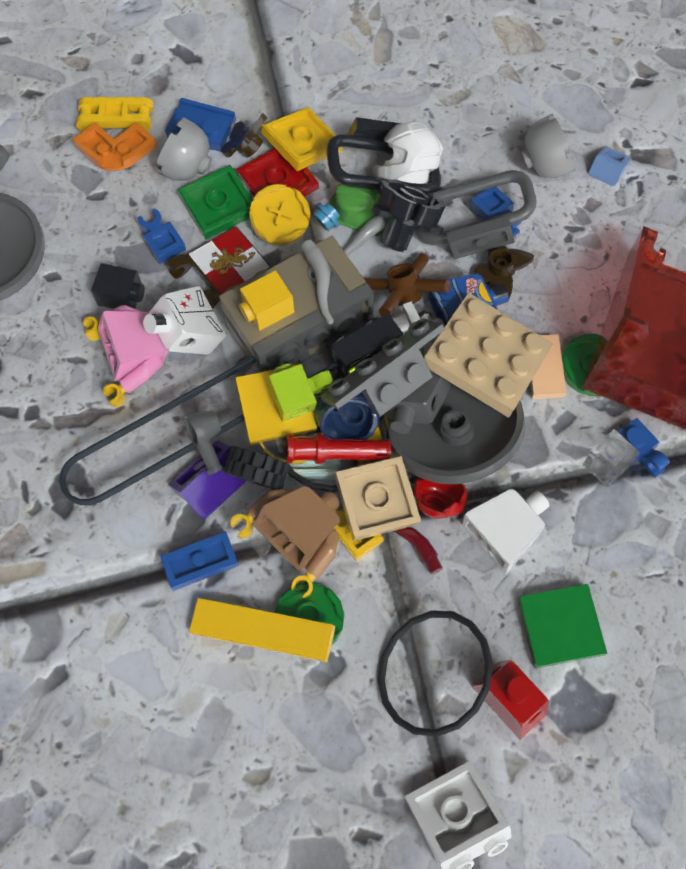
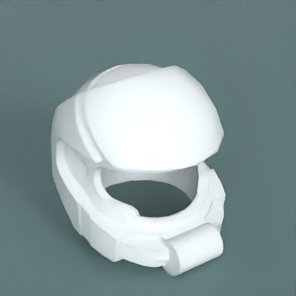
[373,121,443,184]

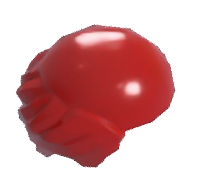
[412,478,467,519]

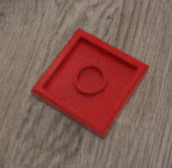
[237,148,319,197]

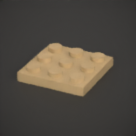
[424,293,554,418]

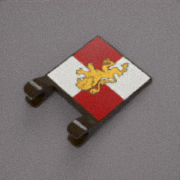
[168,226,272,309]

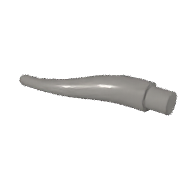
[343,215,389,256]
[301,240,334,324]

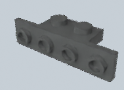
[320,319,445,416]

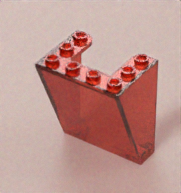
[582,226,686,430]

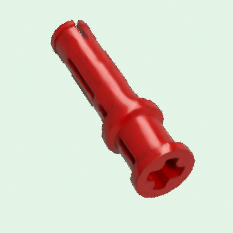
[285,433,391,464]

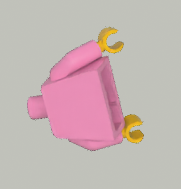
[83,305,168,407]

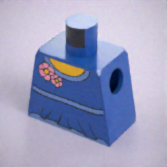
[428,274,509,326]

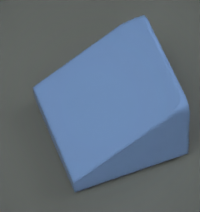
[589,146,632,186]

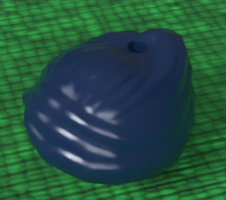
[313,393,379,439]

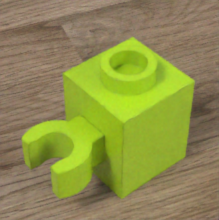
[268,364,333,422]

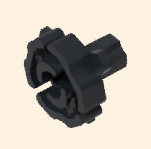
[372,179,446,252]

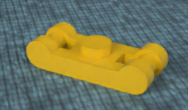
[76,97,154,132]

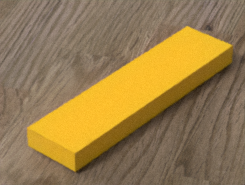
[189,598,335,663]

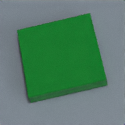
[177,164,253,240]
[518,584,607,669]

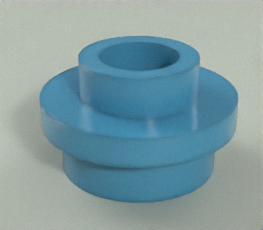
[312,203,340,231]

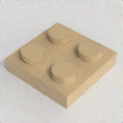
[334,456,421,541]

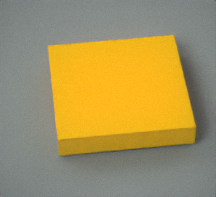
[261,107,344,171]
[235,364,317,445]

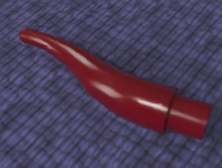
[393,527,443,575]

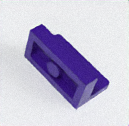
[168,440,247,520]

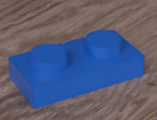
[160,531,239,591]

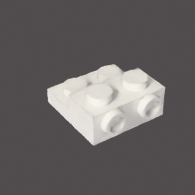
[404,760,512,869]

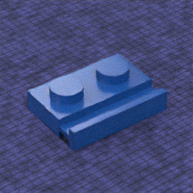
[165,98,236,152]

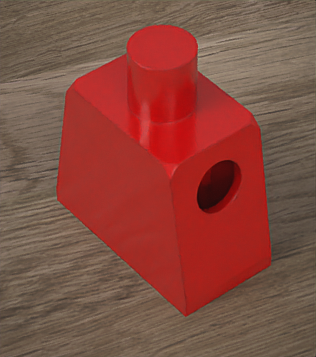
[472,659,549,740]

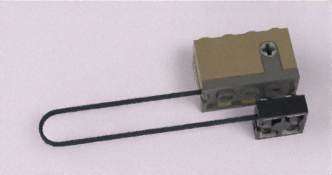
[59,235,403,506]

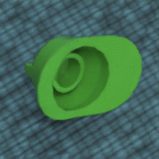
[329,185,385,236]

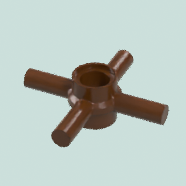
[363,253,451,316]

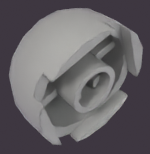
[521,113,576,178]
[156,118,212,181]

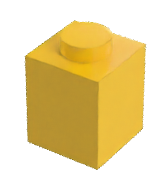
[239,270,295,331]

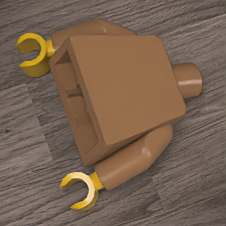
[230,486,340,598]

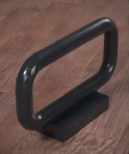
[326,117,441,193]

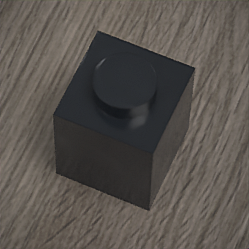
[91,263,145,309]

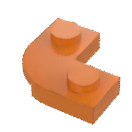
[72,122,158,171]

